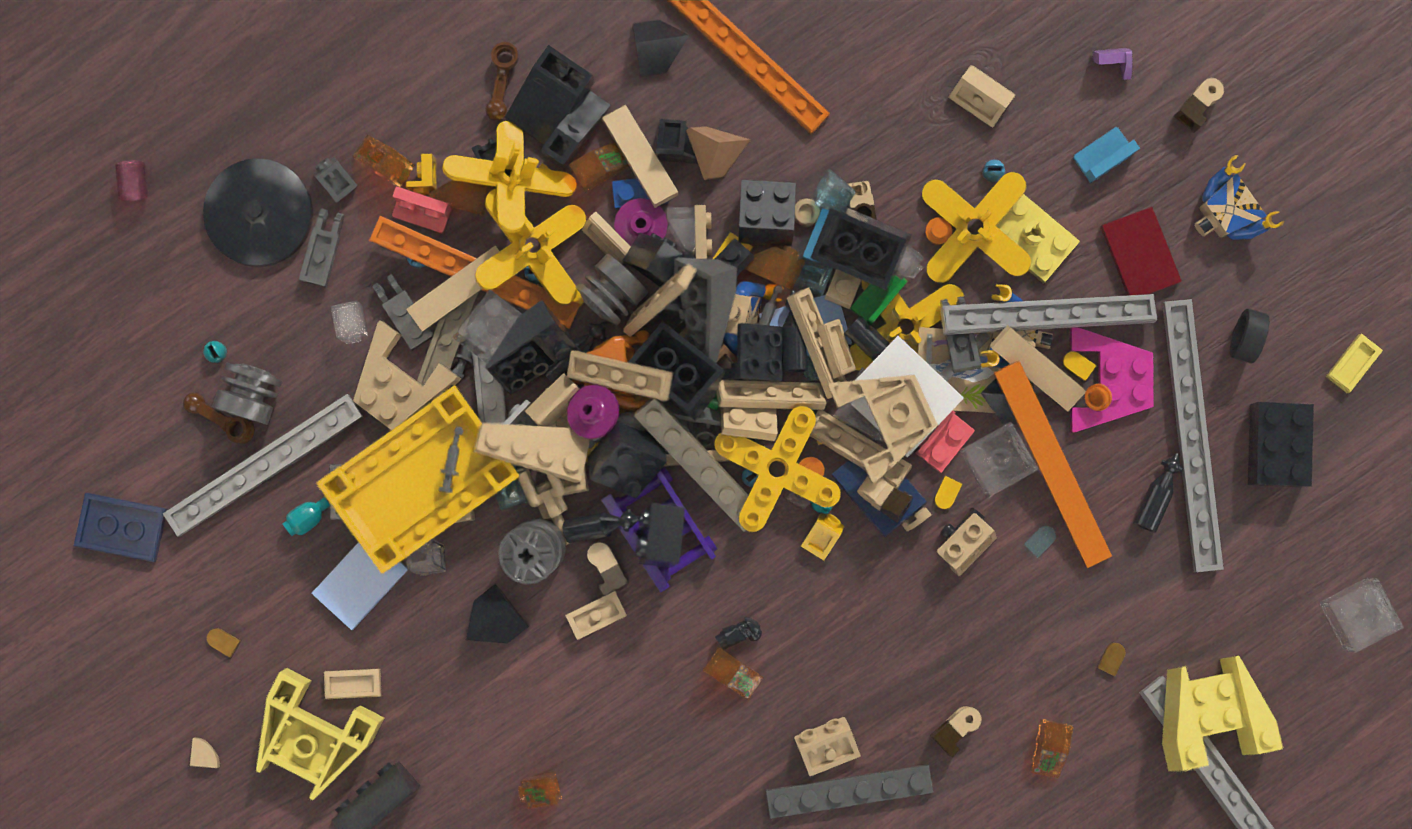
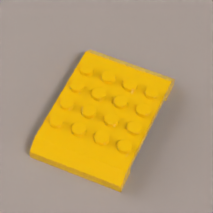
[317,385,520,574]

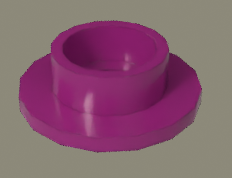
[614,198,668,246]
[567,385,619,439]

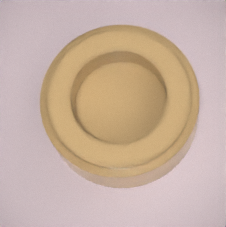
[794,199,820,227]

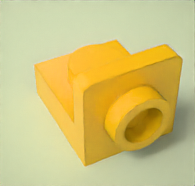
[406,154,437,196]
[801,513,844,560]

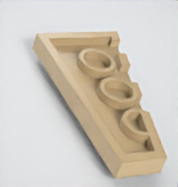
[474,423,590,483]

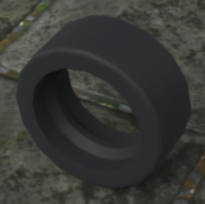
[1230,309,1270,363]

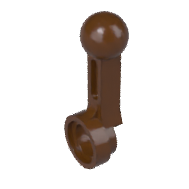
[486,42,519,121]
[183,392,255,444]

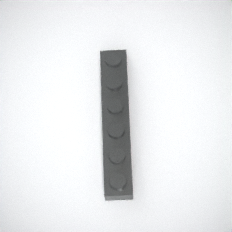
[766,764,933,819]

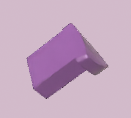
[1093,48,1132,80]

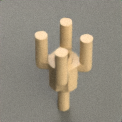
[517,466,570,545]

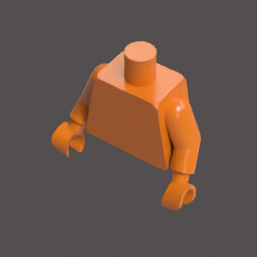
[572,330,650,411]

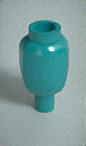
[282,497,330,536]

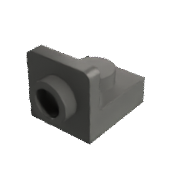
[313,157,358,202]

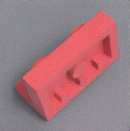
[392,186,452,234]
[915,410,975,473]

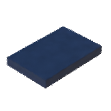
[832,441,927,538]
[74,493,168,562]

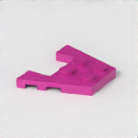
[1070,327,1154,433]

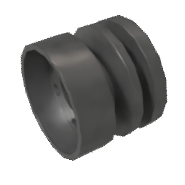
[575,254,648,327]
[212,363,282,425]
[499,518,566,584]

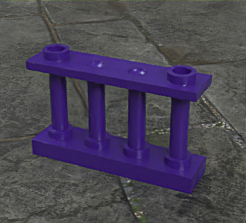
[602,466,717,593]

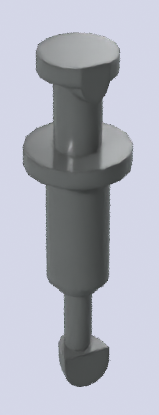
[755,285,783,325]
[452,317,483,379]
[438,427,463,493]

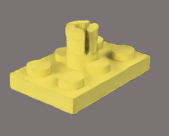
[996,194,1080,283]

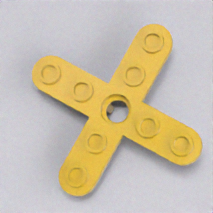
[442,121,577,233]
[922,172,1031,283]
[475,189,586,305]
[849,280,964,371]
[715,406,840,532]

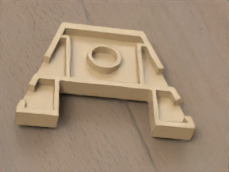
[353,320,461,430]
[828,375,938,483]

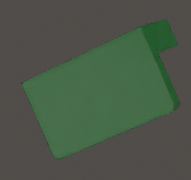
[850,275,907,325]

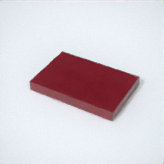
[1100,207,1182,296]

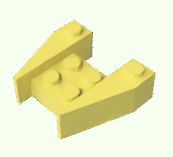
[1162,656,1283,771]
[256,668,384,800]

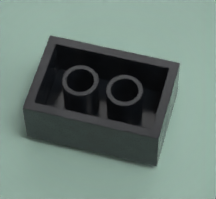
[811,203,912,290]
[1248,402,1314,488]

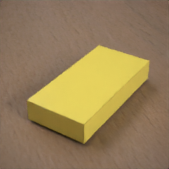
[1326,334,1383,393]

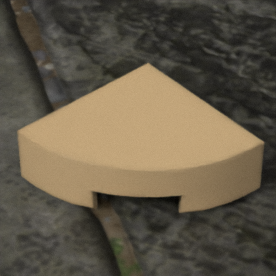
[901,507,931,531]
[190,737,220,768]

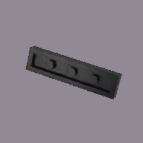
[658,239,755,334]

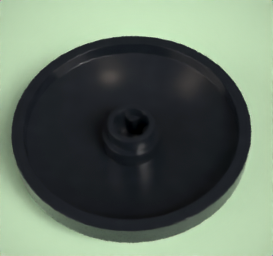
[203,159,313,267]

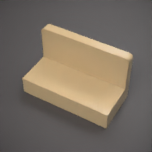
[948,65,1015,128]
[525,373,580,427]

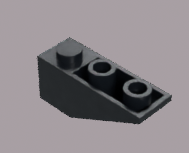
[541,90,611,171]

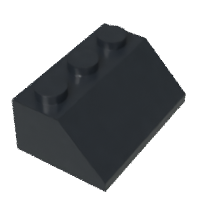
[627,321,725,421]
[332,761,420,829]

